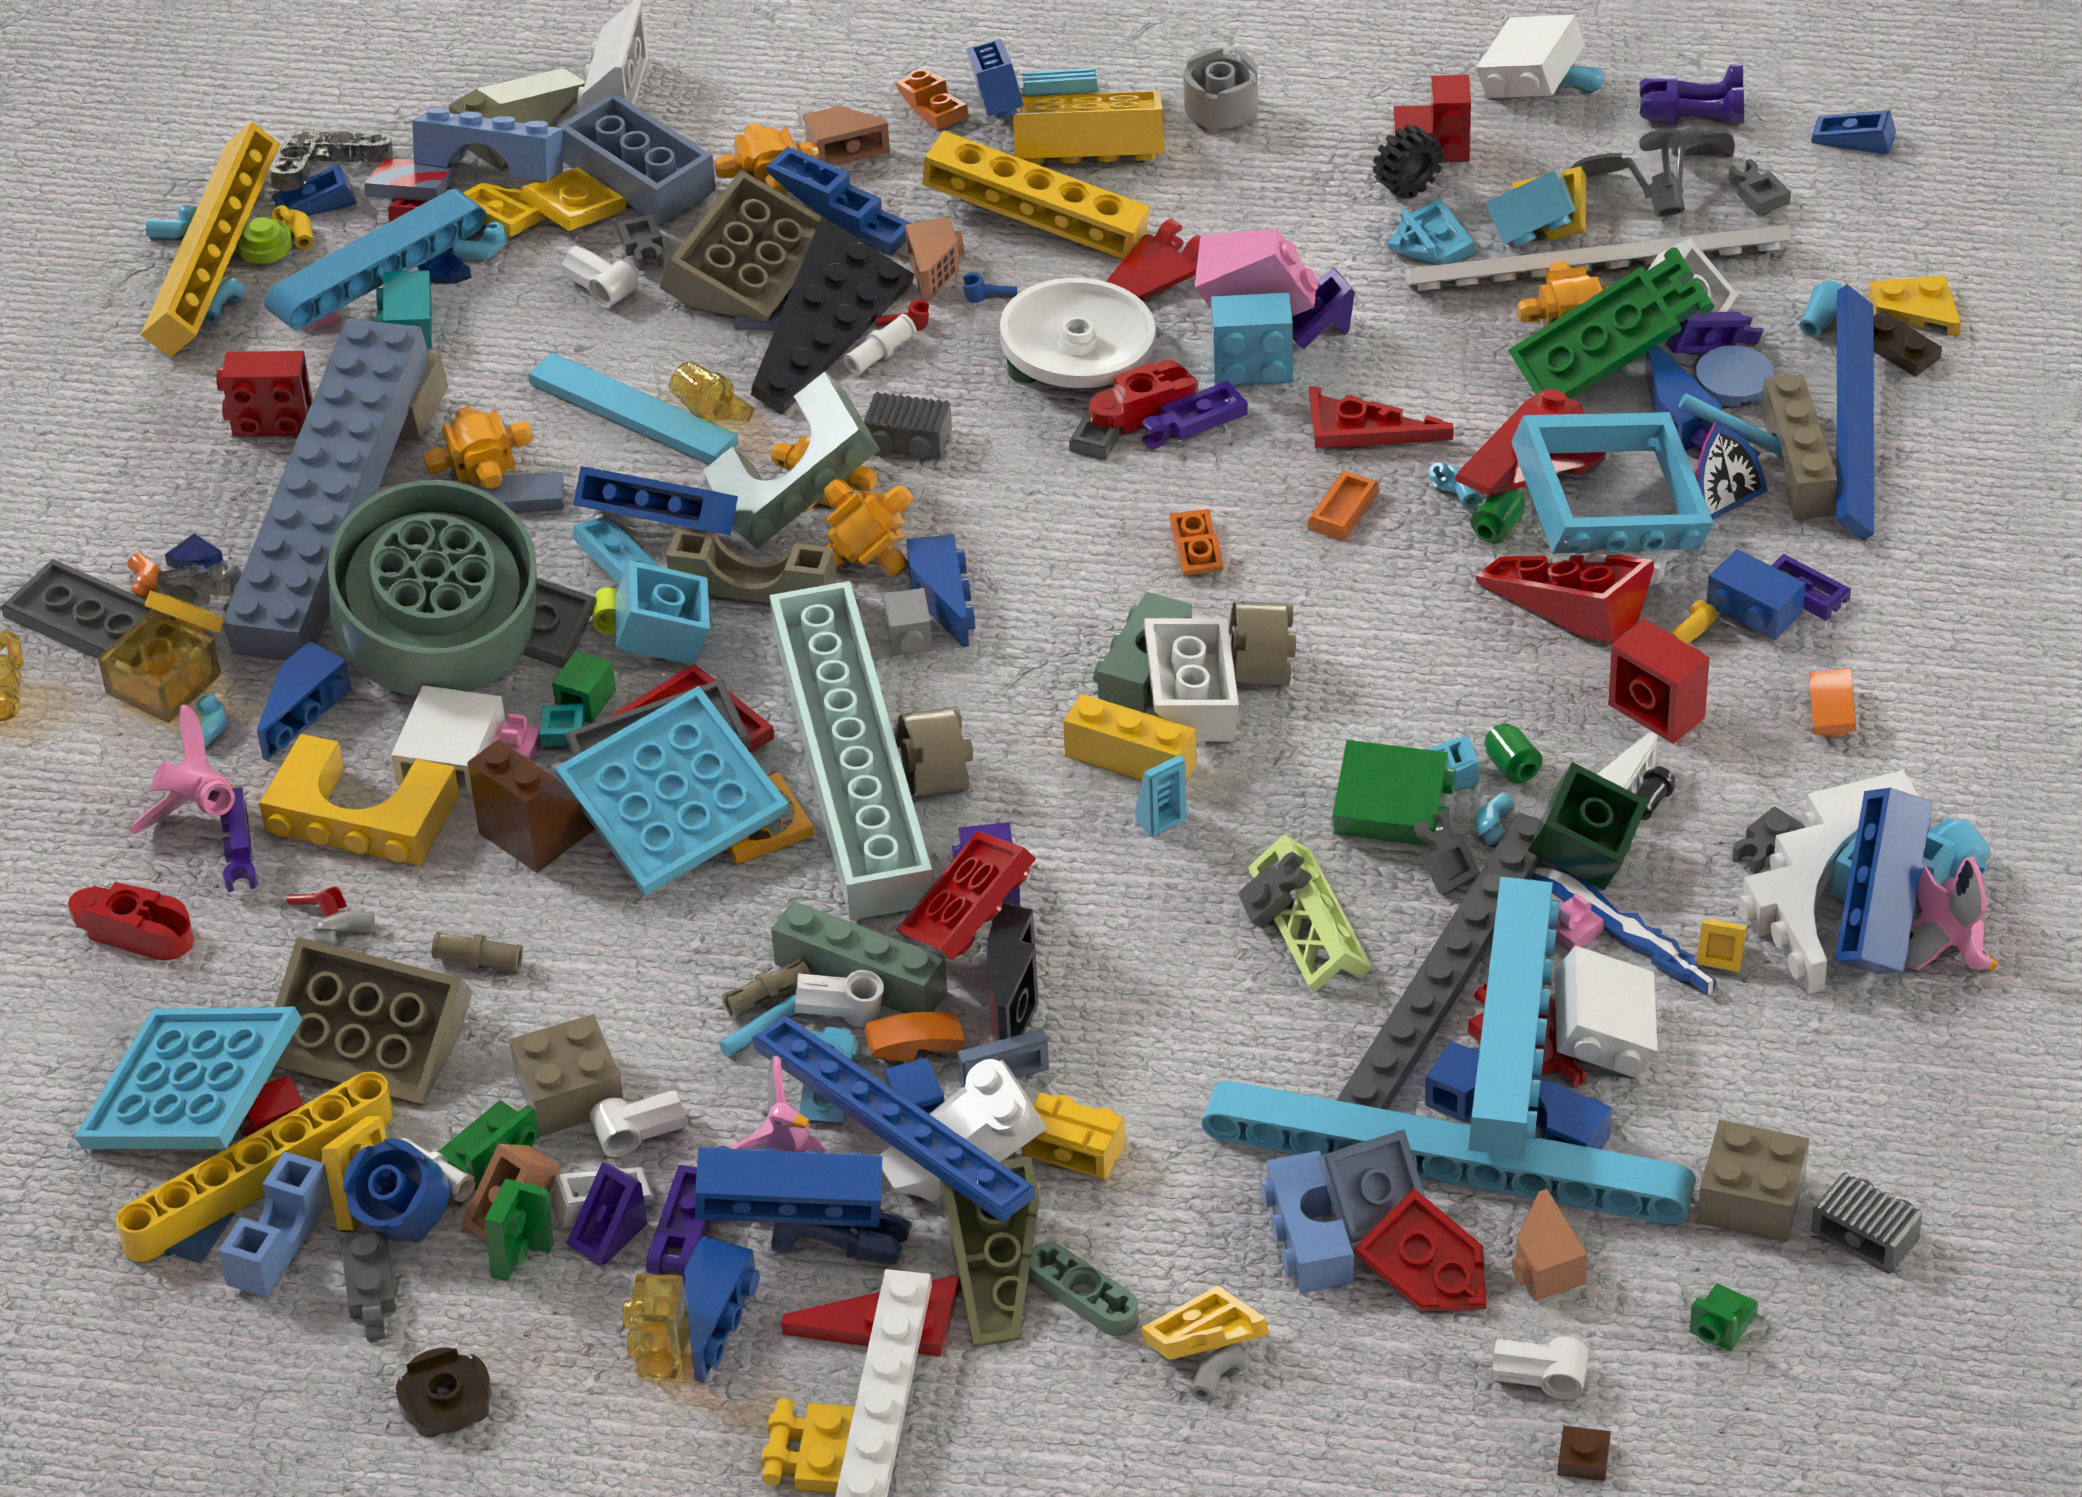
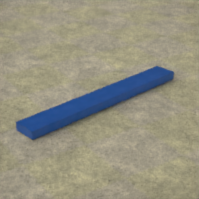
[1836,284,1874,541]
[753,1015,1035,1222]

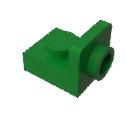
[1689,1283,1758,1351]

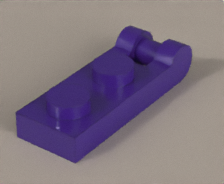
[646,1165,711,1279]

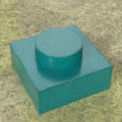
[540,704,585,746]

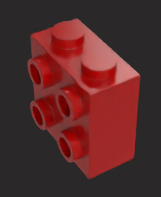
[216,350,313,436]

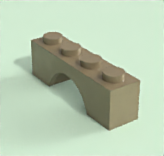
[1761,374,1837,520]
[666,528,837,603]

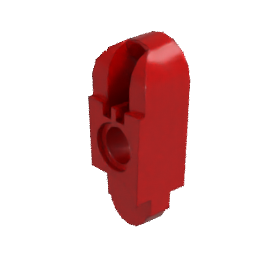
[1089,360,1199,434]
[68,882,194,961]

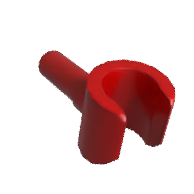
[875,300,929,331]
[286,886,347,917]

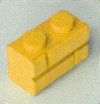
[1021,1092,1126,1180]

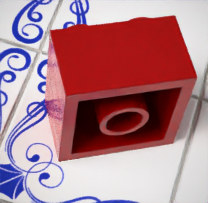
[1608,619,1710,744]

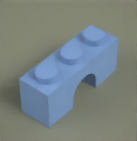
[219,1151,331,1298]
[1260,1151,1354,1294]

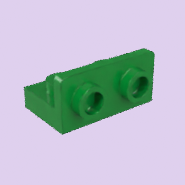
[437,1100,540,1190]
[485,1178,554,1281]

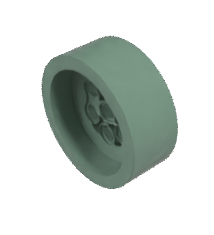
[328,480,537,696]

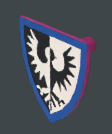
[1695,422,1768,519]

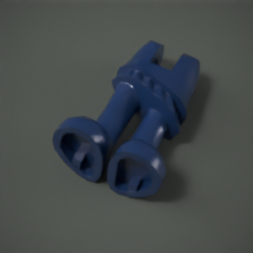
[771,1208,912,1265]

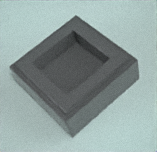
[1069,416,1121,460]

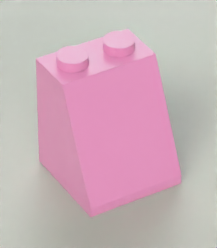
[1194,229,1318,316]

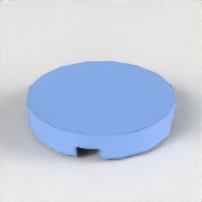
[1695,345,1774,407]

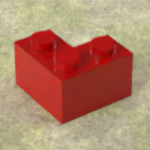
[1393,75,1471,162]

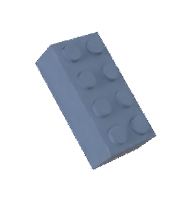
[558,92,716,225]

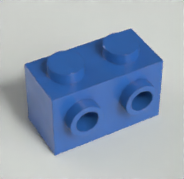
[1707,549,1806,640]

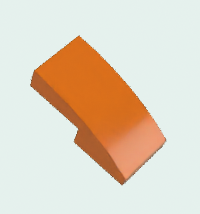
[896,69,969,130]
[1169,509,1223,576]
[1809,668,1857,738]
[864,1012,965,1062]

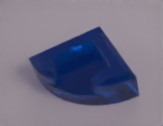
[417,250,472,284]
[164,533,223,570]

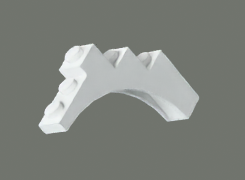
[1738,770,1919,994]

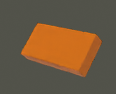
[1308,470,1379,541]

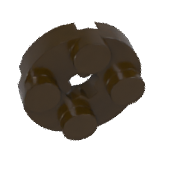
[396,1347,492,1437]

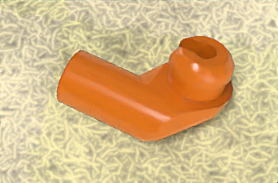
[128,552,164,600]

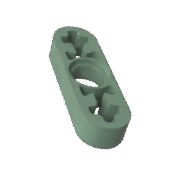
[1028,1242,1139,1336]

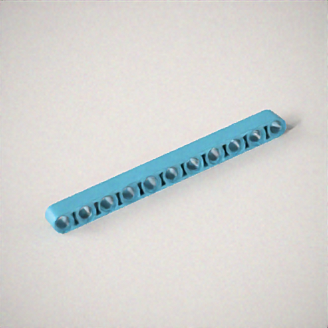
[1201,1081,1696,1225]

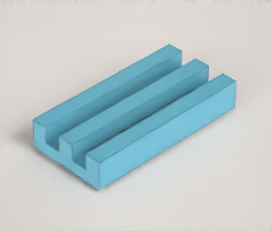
[1022,68,1098,96]

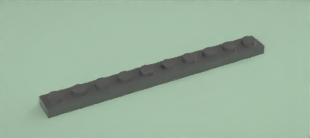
[1337,813,1543,1110]

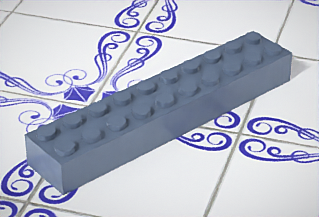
[222,319,430,660]

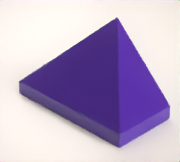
[566,1162,647,1265]

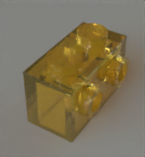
[623,1274,690,1379]

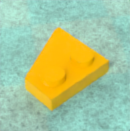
[144,590,225,637]
[1141,1286,1269,1360]

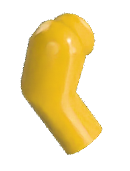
[271,205,314,250]
[1670,600,1718,644]

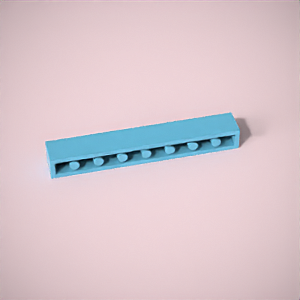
[1468,877,1560,1156]

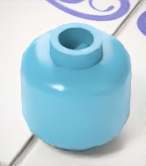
[1931,818,1990,878]

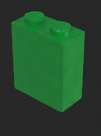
[1332,739,1456,846]

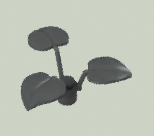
[1570,126,1735,217]

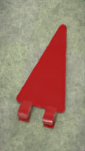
[1106,218,1201,300]

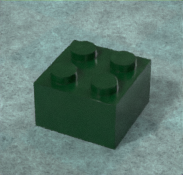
[1528,762,1649,890]

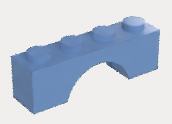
[412,107,563,182]

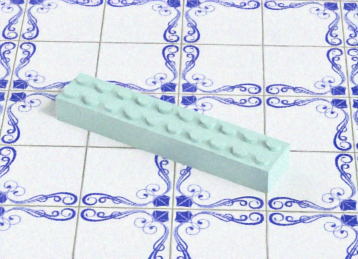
[770,581,933,921]

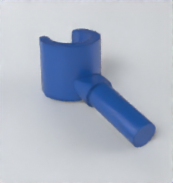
[963,272,1018,303]

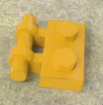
[760,1398,855,1493]

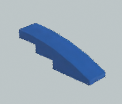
[766,146,912,255]

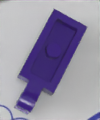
[1665,312,1764,354]
[1142,381,1248,449]
[220,787,258,892]

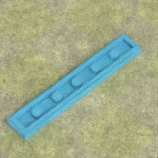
[528,352,738,464]

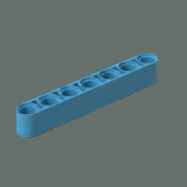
[264,189,486,330]

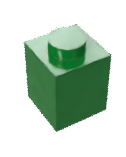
[552,651,616,723]

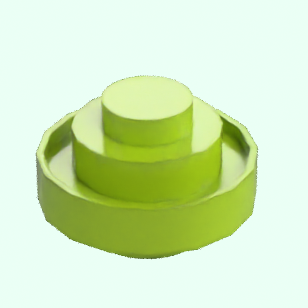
[237,217,292,264]

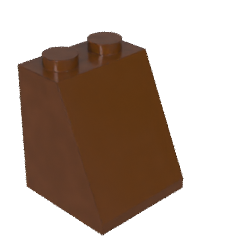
[467,739,595,873]

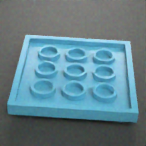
[555,686,790,896]
[74,1007,302,1149]

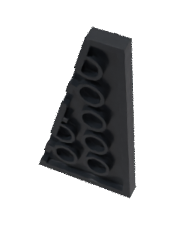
[750,216,914,415]

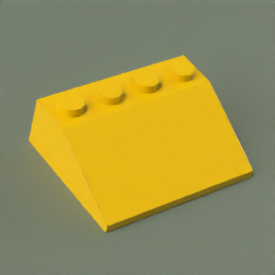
[1013,90,1164,164]

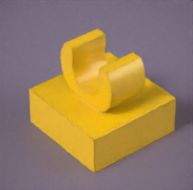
[1696,918,1748,972]

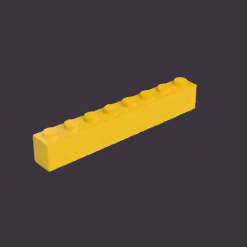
[140,121,280,358]

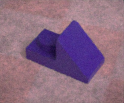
[1292,267,1355,349]

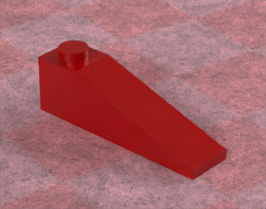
[1455,389,1606,496]
[1475,554,1654,643]

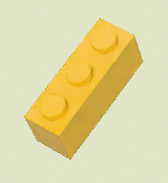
[1063,693,1197,782]

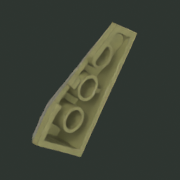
[449,68,585,172]
[940,1156,1039,1348]

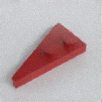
[1309,386,1454,448]
[781,1275,960,1357]

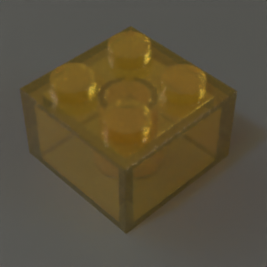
[98,609,221,724]

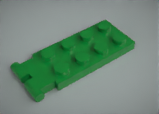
[1508,247,1715,399]

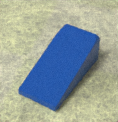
[1811,110,1896,154]
[273,164,357,216]

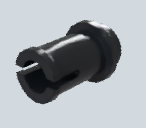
[1635,766,1675,820]

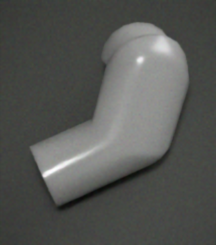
[313,911,375,946]

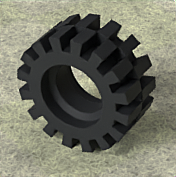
[1372,125,1444,199]

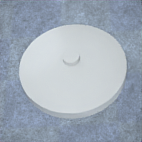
[1000,278,1156,388]

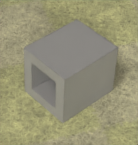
[883,588,933,656]

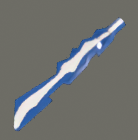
[1532,868,1717,994]

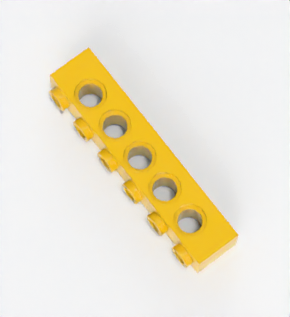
[922,130,1151,259]

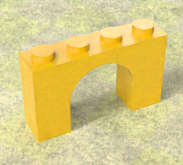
[259,734,460,866]

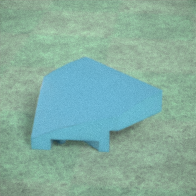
[1387,198,1477,265]

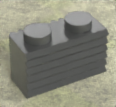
[864,391,952,458]
[1811,1172,1923,1273]

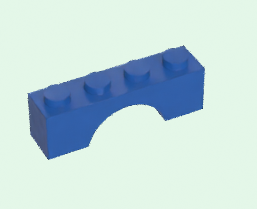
[1425,1041,1612,1149]

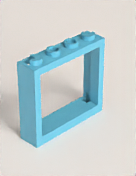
[1511,412,1714,554]

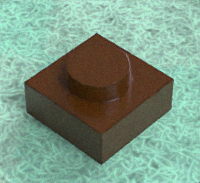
[1557,1426,1611,1481]

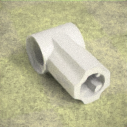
[561,246,639,309]
[795,970,884,1028]
[590,1090,686,1158]
[1492,1337,1589,1400]

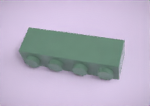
[771,901,948,1014]

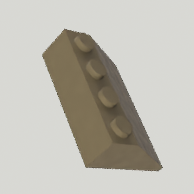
[660,170,821,323]
[274,937,473,1106]

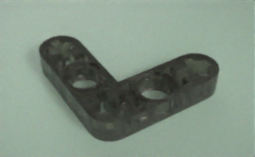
[270,130,393,191]

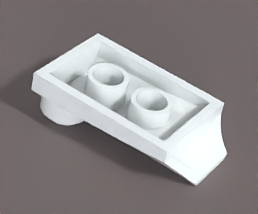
[879,1059,1048,1207]

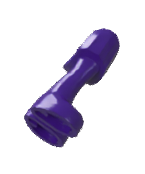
[1639,63,1744,126]

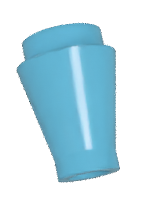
[1799,280,1843,337]

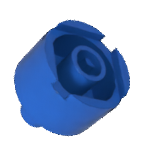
[343,1138,451,1242]

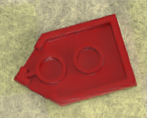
[1352,1188,1487,1311]

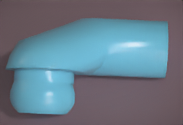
[1474,792,1515,846]

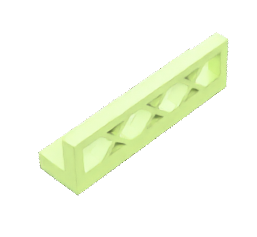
[1248,834,1373,991]

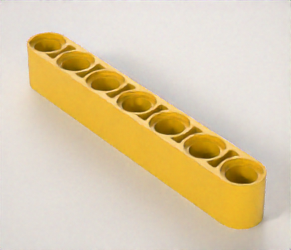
[116,1072,393,1262]

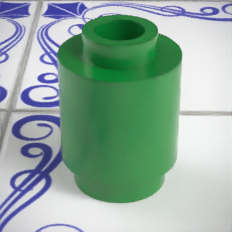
[1470,489,1525,543]
[1484,723,1542,784]

